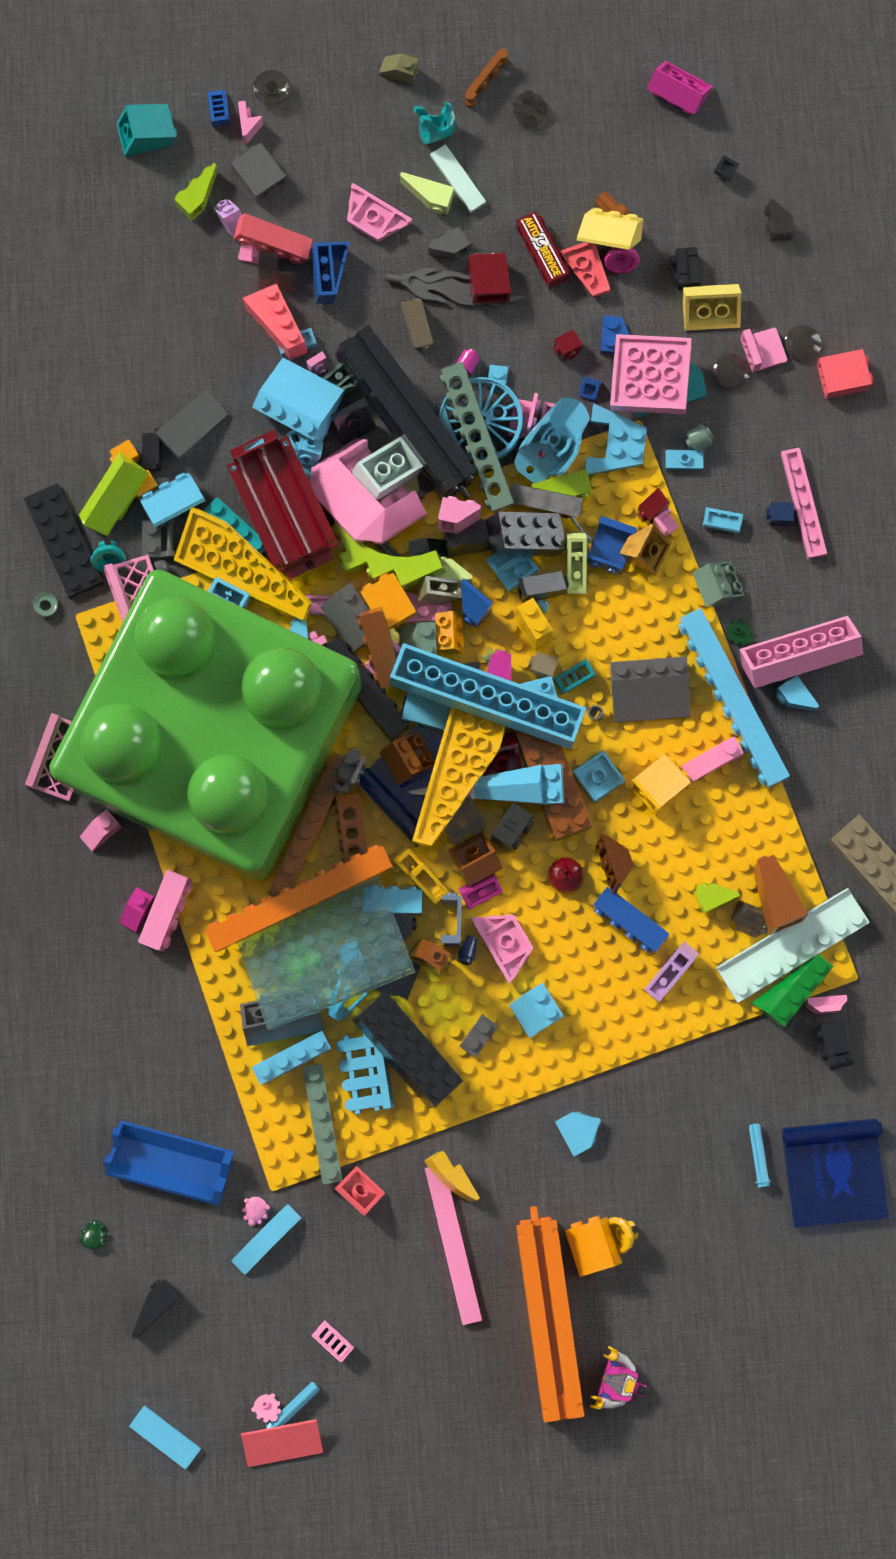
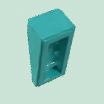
[554,659,597,695]

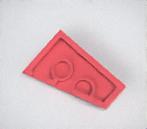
[561,242,611,298]

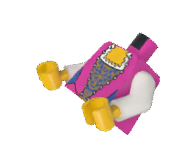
[590,1346,647,1409]

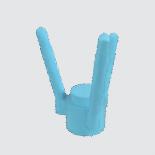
[327,972,368,1022]

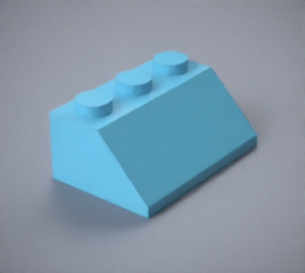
[139,473,205,527]

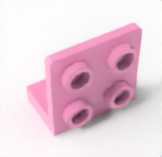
[740,328,787,373]
[508,393,541,439]

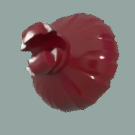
[548,857,584,894]

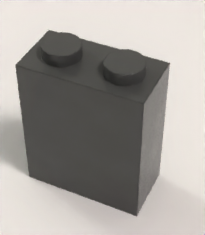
[231,143,287,204]

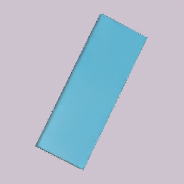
[129,1405,201,1470]

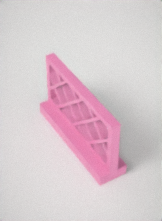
[104,555,154,623]
[25,713,72,801]

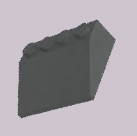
[609,656,690,723]

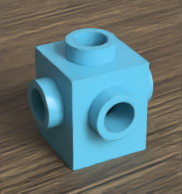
[294,435,323,466]

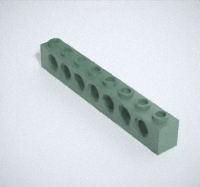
[440,362,515,513]

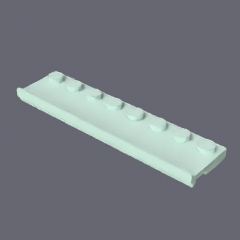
[716,888,870,1003]

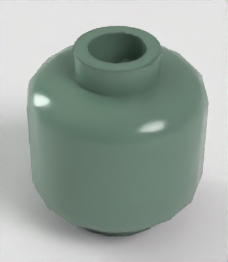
[685,424,714,452]

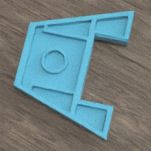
[585,403,647,476]

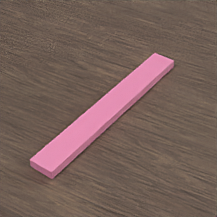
[425,1167,482,1325]

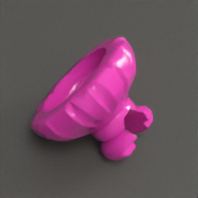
[605,247,640,274]

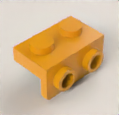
[435,611,464,654]

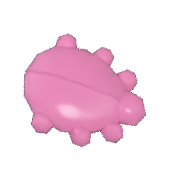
[242,1197,270,1226]
[251,1394,281,1423]

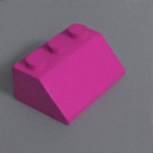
[647,61,713,114]

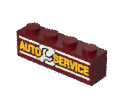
[516,211,570,290]

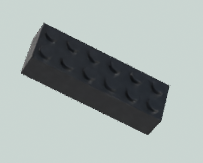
[352,991,463,1109]

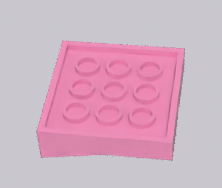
[610,334,692,415]

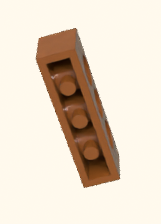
[334,793,368,864]

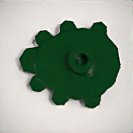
[726,618,754,646]
[79,1220,107,1250]

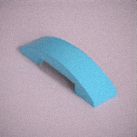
[232,1204,301,1275]

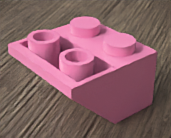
[438,496,481,534]

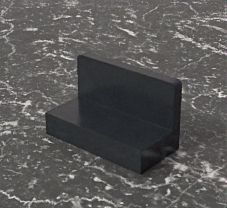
[142,428,162,471]

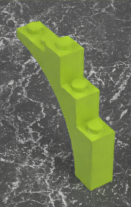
[333,518,446,590]

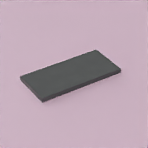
[155,389,228,458]

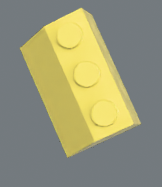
[577,208,643,250]
[683,284,741,331]

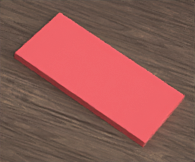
[241,1419,323,1467]

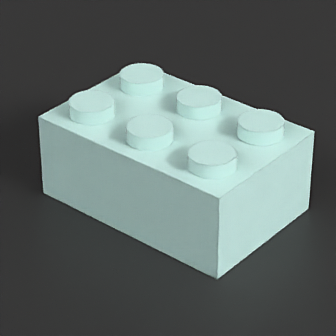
[352,437,423,500]

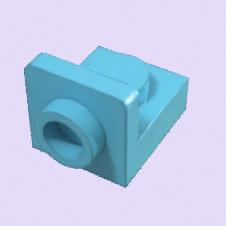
[487,365,508,392]

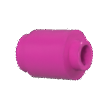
[456,349,480,376]

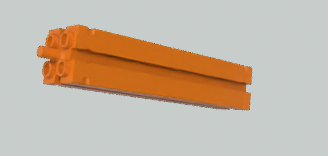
[516,1206,584,1422]

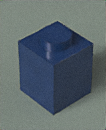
[765,502,794,526]

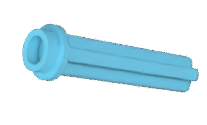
[749,1124,771,1187]
[266,1382,320,1428]

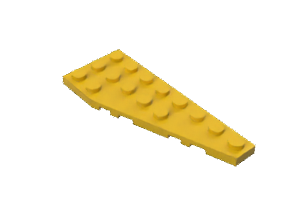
[174,507,312,620]
[412,707,506,848]

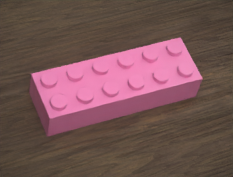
[740,616,863,688]

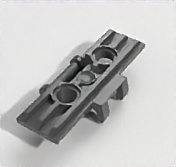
[332,749,367,795]

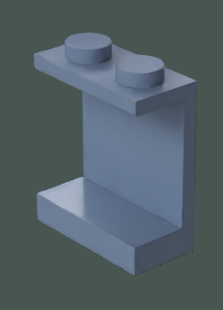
[441,893,462,948]

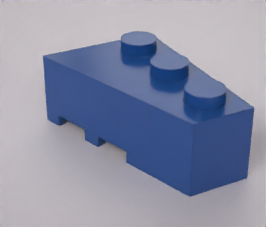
[311,242,350,304]

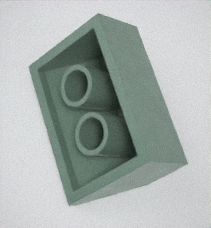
[398,622,437,655]

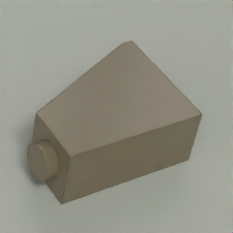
[400,298,433,350]

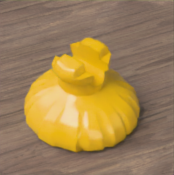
[608,1217,638,1254]

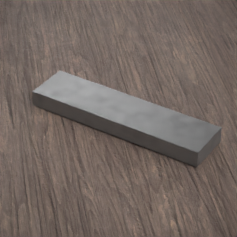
[510,484,584,518]

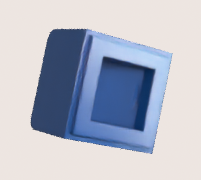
[578,376,602,401]

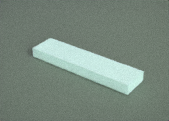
[430,144,486,213]

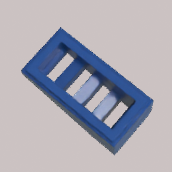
[207,90,230,128]

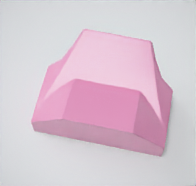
[805,995,847,1014]

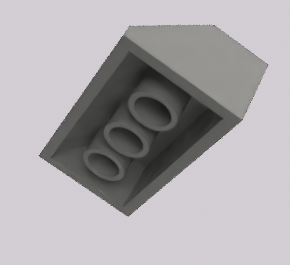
[240,988,324,1047]

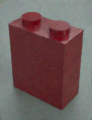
[467,252,511,304]

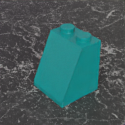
[116,104,177,156]

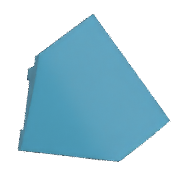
[555,1111,601,1156]

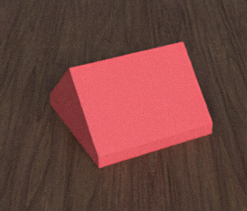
[335,1166,385,1216]

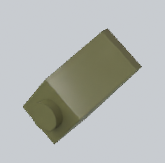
[379,53,419,85]
[417,576,462,605]

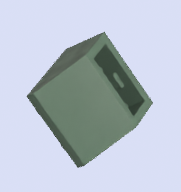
[693,561,745,607]

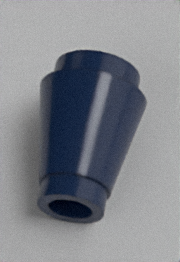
[456,935,478,966]

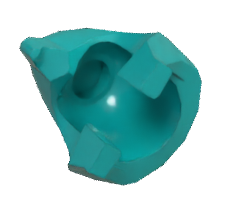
[413,102,456,144]

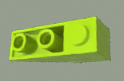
[174,163,218,222]

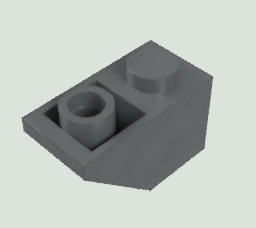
[427,226,470,261]

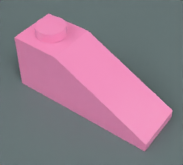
[681,736,744,783]

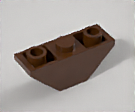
[595,834,634,894]

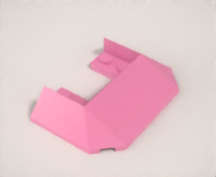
[309,438,426,544]

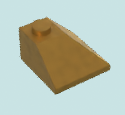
[620,524,672,576]

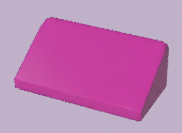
[458,874,503,909]

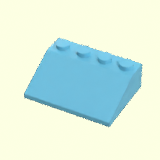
[252,358,346,441]

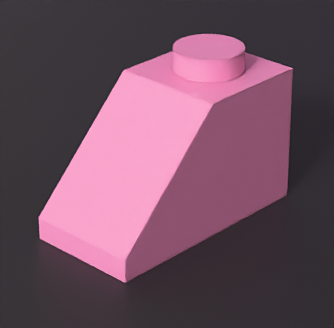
[80,809,122,852]

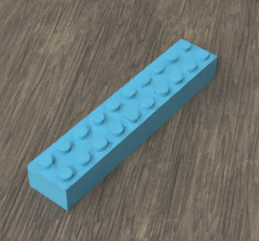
[389,643,586,750]

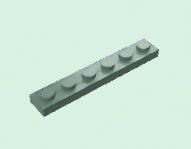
[302,1064,342,1185]

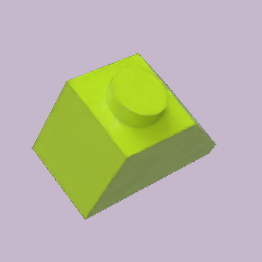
[693,882,740,915]

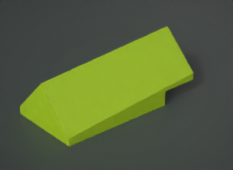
[79,452,149,536]

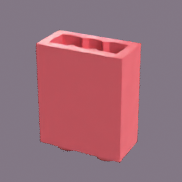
[817,349,873,399]

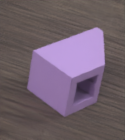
[213,199,242,237]

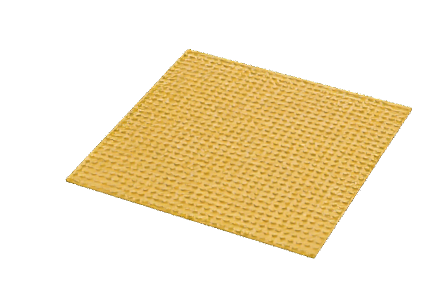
[76,420,858,1191]

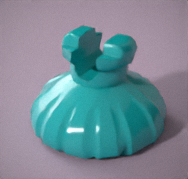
[91,541,126,573]

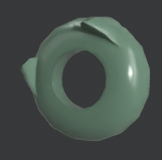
[33,593,58,618]

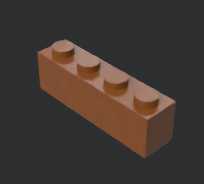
[357,606,397,689]

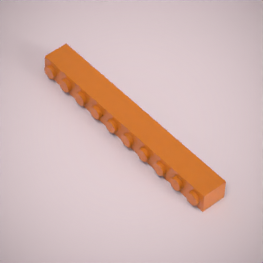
[205,844,393,953]

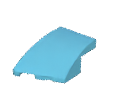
[402,692,451,733]

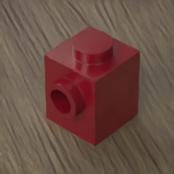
[552,329,583,361]

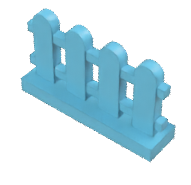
[336,1033,395,1114]

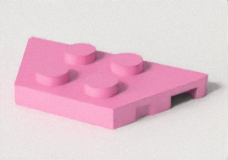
[347,183,412,242]
[471,915,533,984]

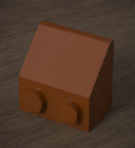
[448,832,503,886]

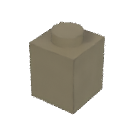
[528,652,559,678]

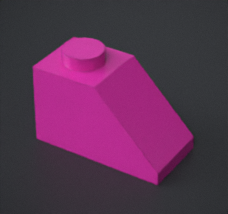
[119,887,155,932]

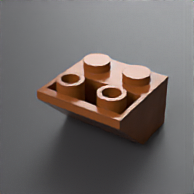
[380,732,435,785]

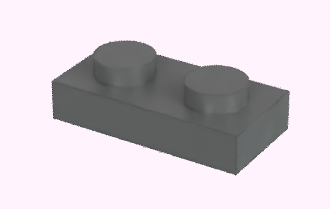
[459,1014,498,1058]

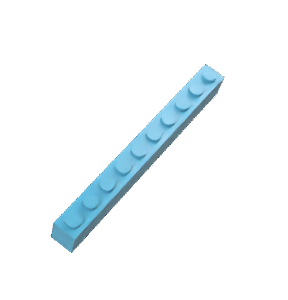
[678,608,790,789]

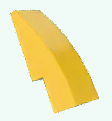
[392,847,449,904]
[424,1151,480,1202]

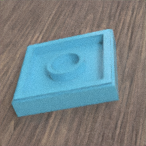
[572,750,626,803]

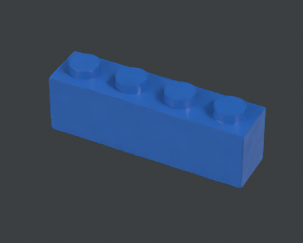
[592,886,669,954]

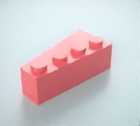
[242,284,308,360]

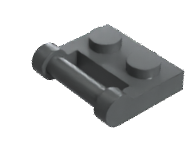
[142,519,176,559]

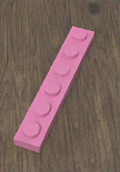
[781,447,827,559]

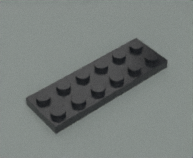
[23,483,104,599]

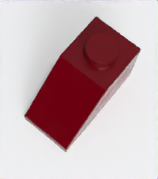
[637,488,670,525]

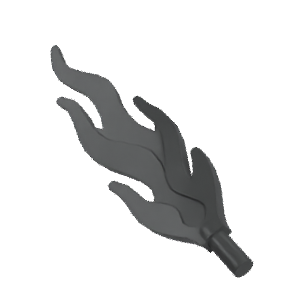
[386,268,524,308]

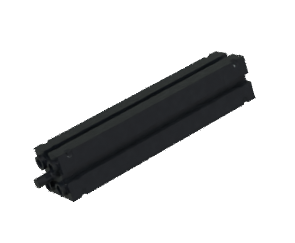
[335,325,477,501]

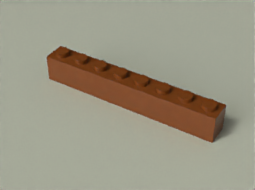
[269,752,345,897]

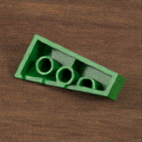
[751,954,834,1028]

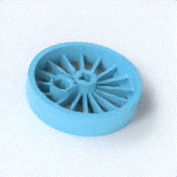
[439,377,524,463]

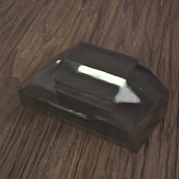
[730,901,768,938]

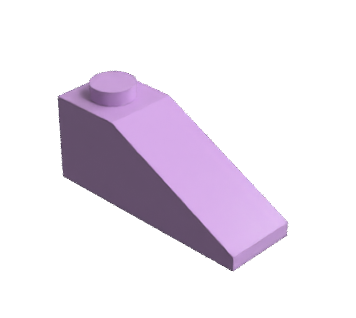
[644,941,699,1002]

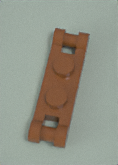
[465,48,508,108]

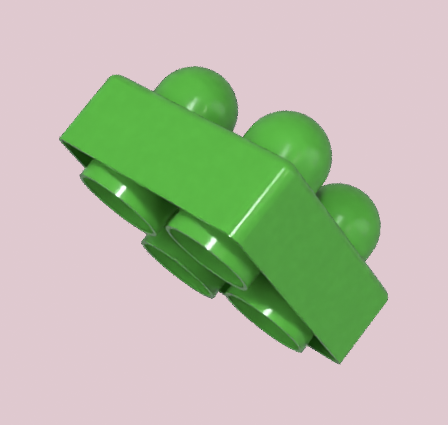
[49,570,362,881]

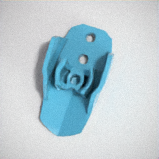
[514,398,590,483]

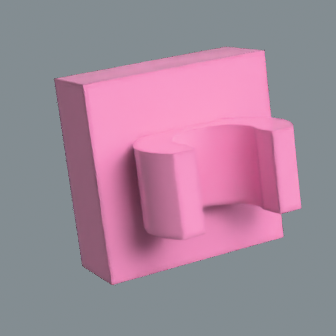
[308,630,328,647]

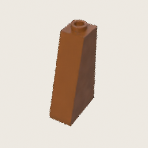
[753,855,808,935]
[408,939,451,977]

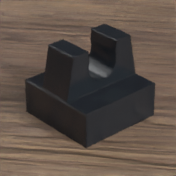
[714,155,739,181]

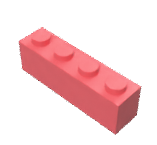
[234,213,312,265]

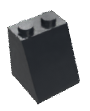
[444,519,491,558]

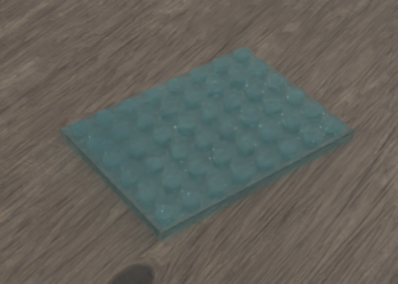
[237,875,416,1031]

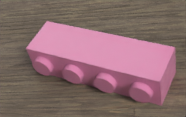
[138,870,193,952]

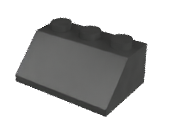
[320,583,369,654]

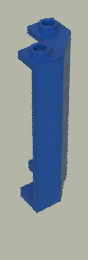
[103,1120,234,1206]

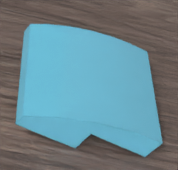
[486,556,539,593]

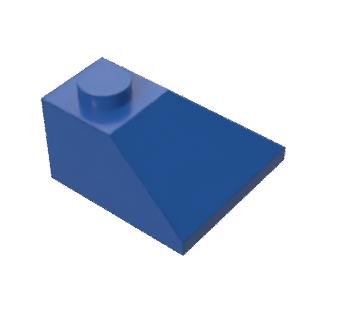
[461,578,493,628]

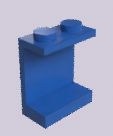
[587,516,637,575]

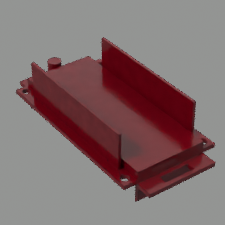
[226,429,339,580]

